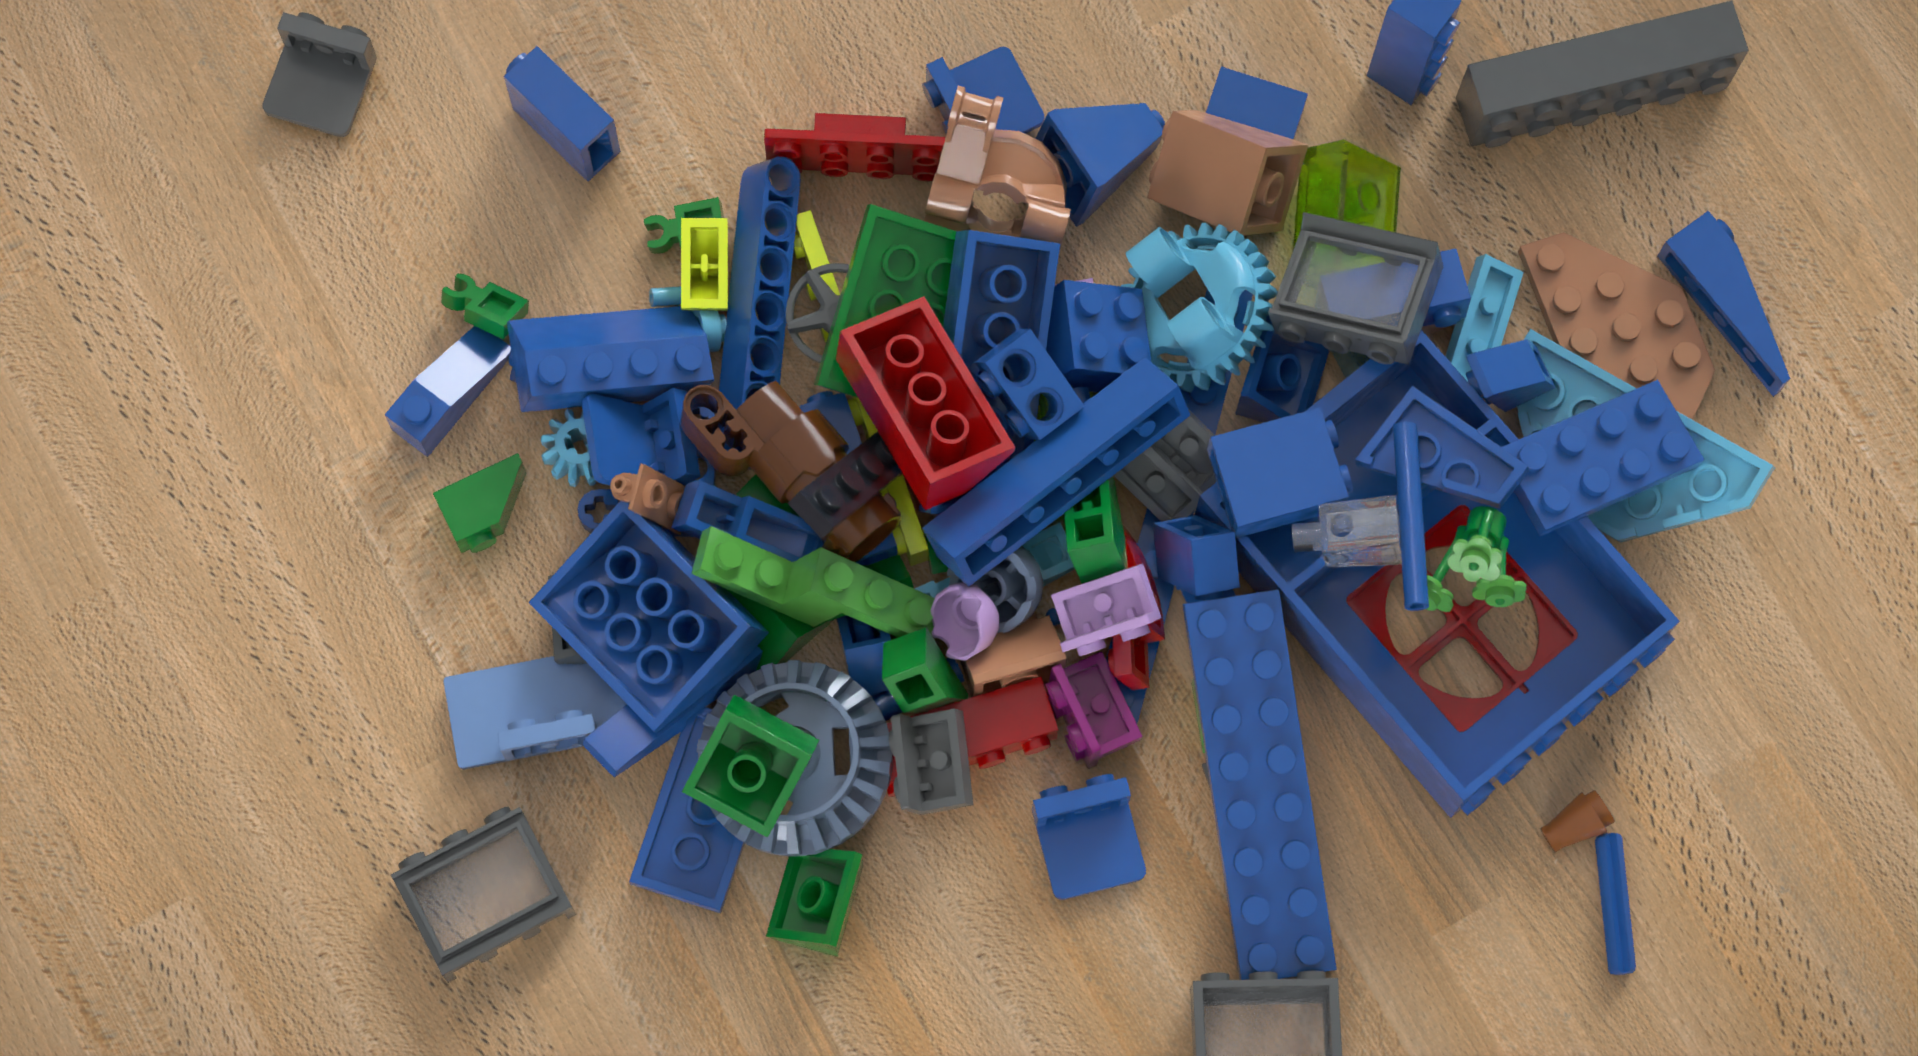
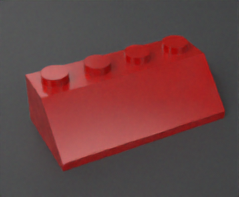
[836,296,1015,511]

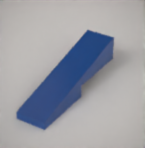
[583,646,763,778]

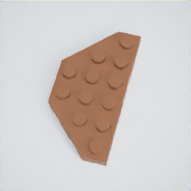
[1518,232,1715,420]

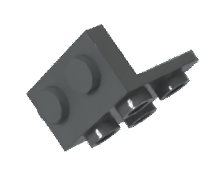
[262,12,377,137]

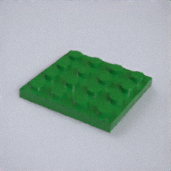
[814,204,956,398]

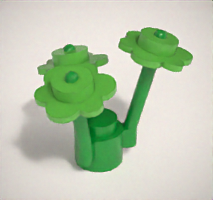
[1426,506,1526,612]

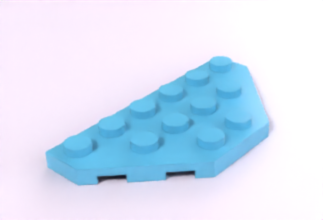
[1517,329,1775,543]

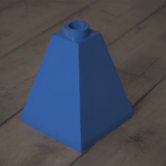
[1035,103,1165,227]

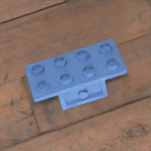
[443,656,626,770]

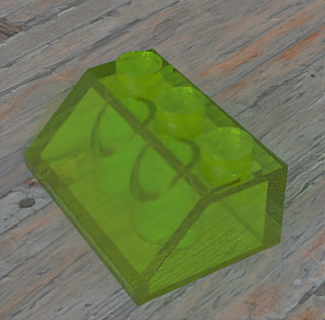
[1293,139,1401,291]

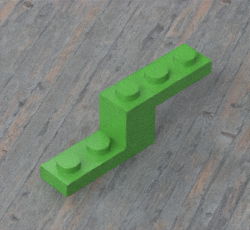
[691,526,935,637]

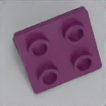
[1046,651,1143,769]

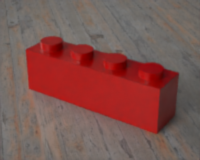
[887,676,1059,797]

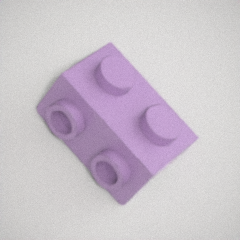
[1051,563,1161,656]

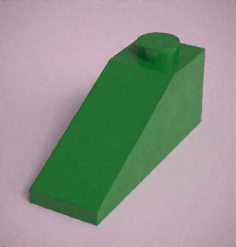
[1064,475,1128,584]

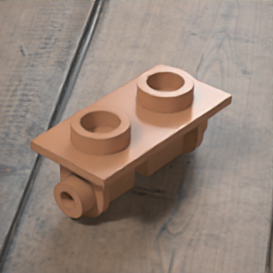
[610,463,685,535]

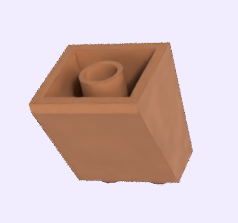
[1147,110,1308,236]

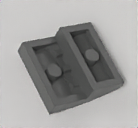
[1114,409,1216,522]

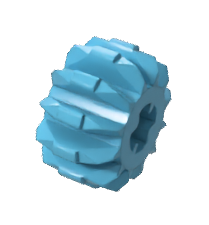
[541,408,596,487]

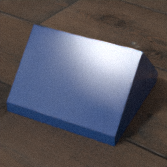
[1235,315,1329,423]

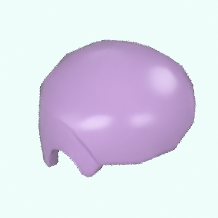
[930,582,999,661]

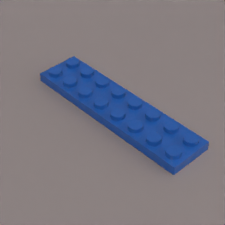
[1182,589,1337,980]

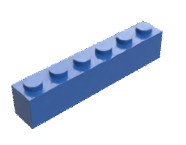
[923,357,1190,587]

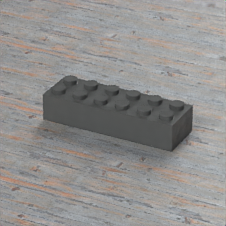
[1456,0,1749,148]

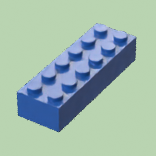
[918,230,1060,514]

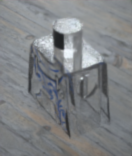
[1292,495,1402,567]

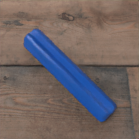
[1595,833,1636,975]

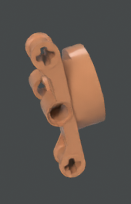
[924,85,1071,248]

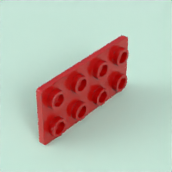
[764,113,946,182]

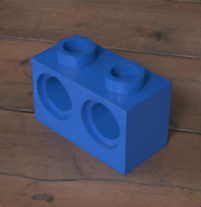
[974,329,1085,440]

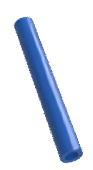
[1393,421,1429,611]

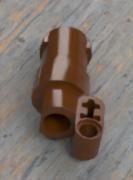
[680,381,901,563]

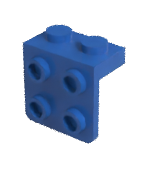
[922,47,1045,134]
[581,388,701,485]
[1031,774,1146,900]

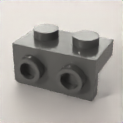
[889,709,974,815]

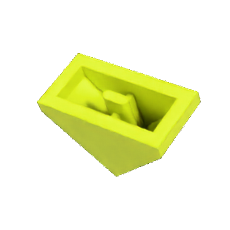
[681,218,728,311]

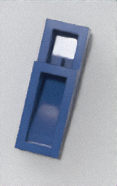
[671,480,824,562]

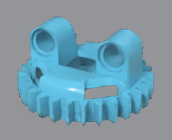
[1121,223,1278,393]

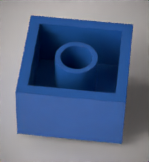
[1046,280,1151,393]

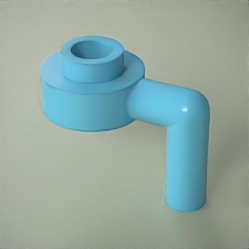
[649,286,726,352]

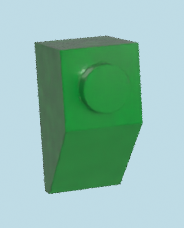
[433,453,526,554]

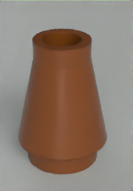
[1540,790,1615,853]

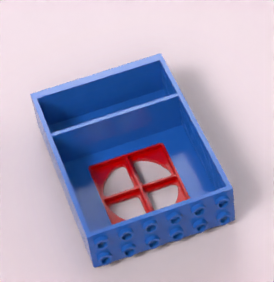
[1194,330,1680,818]

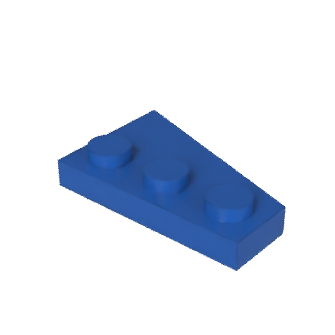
[1355,386,1529,509]

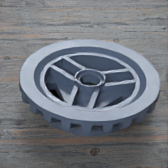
[696,660,893,857]

